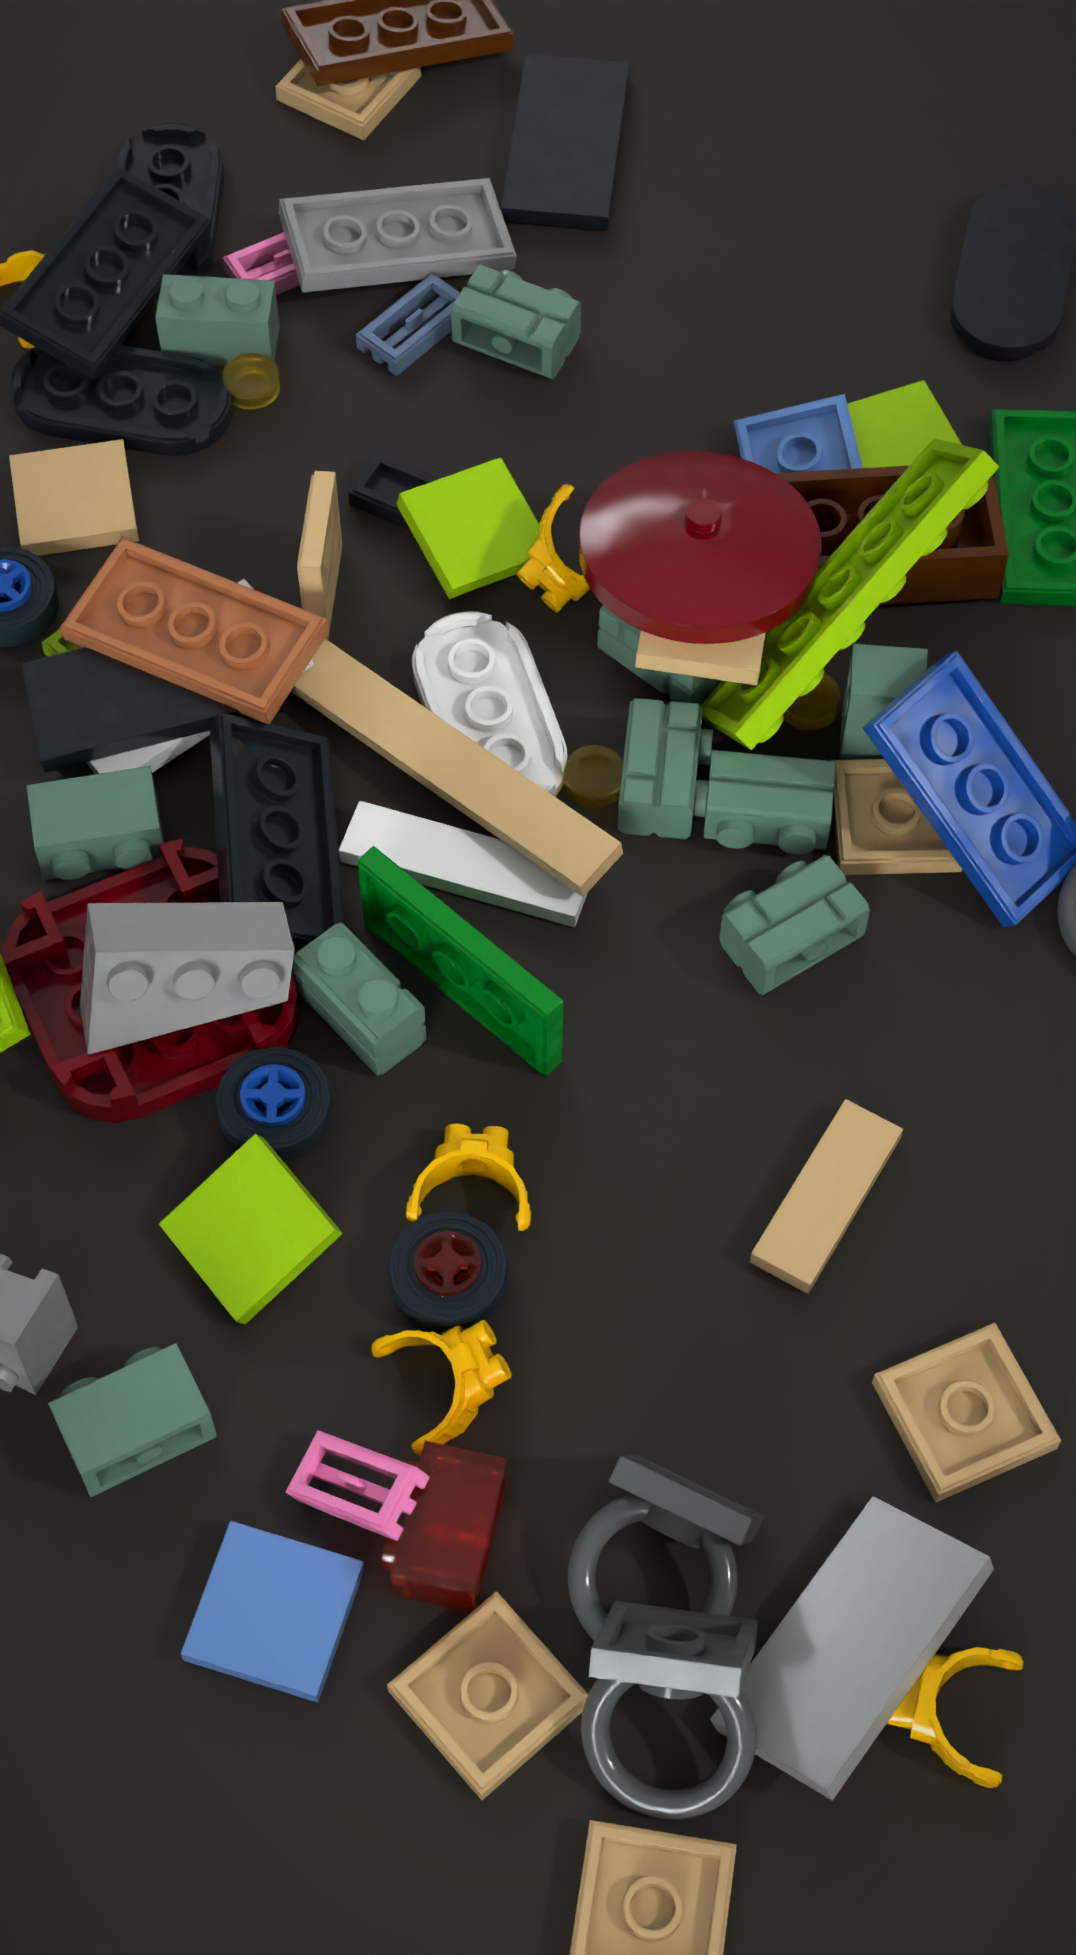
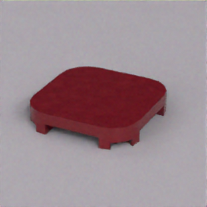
[0,839,300,1123]

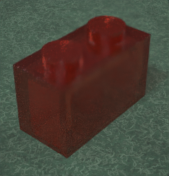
[381,1440,508,1613]

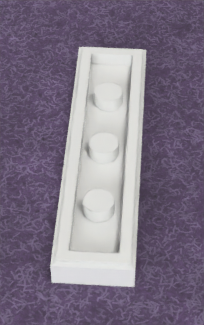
[339,800,587,928]

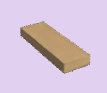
[750,1099,903,1294]

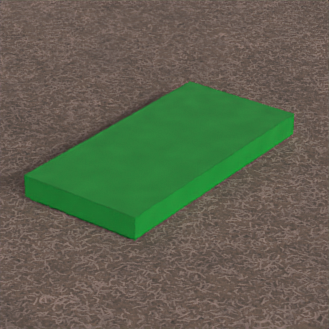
[989,409,1076,606]
[358,845,564,1076]

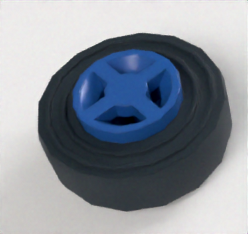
[0,547,59,648]
[215,1047,334,1162]

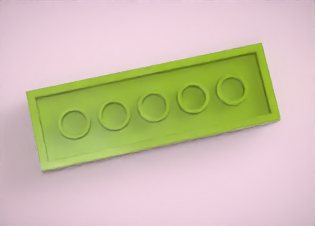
[700,438,999,750]

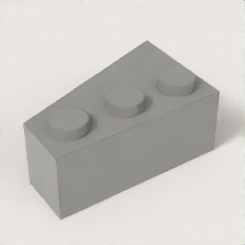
[80,902,295,1055]
[0,1254,78,1395]

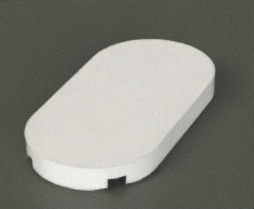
[412,611,567,797]

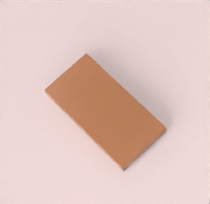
[59,537,330,725]

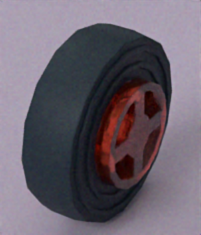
[387,1211,509,1332]

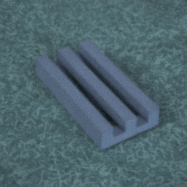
[355,273,460,376]

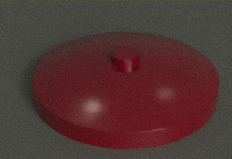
[579,451,822,644]

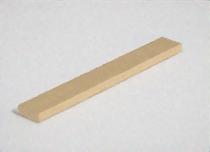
[291,639,623,897]

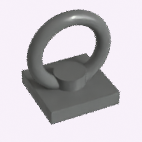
[568,1455,765,1641]
[581,1601,758,1820]

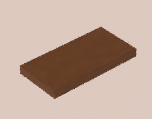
[281,0,514,86]

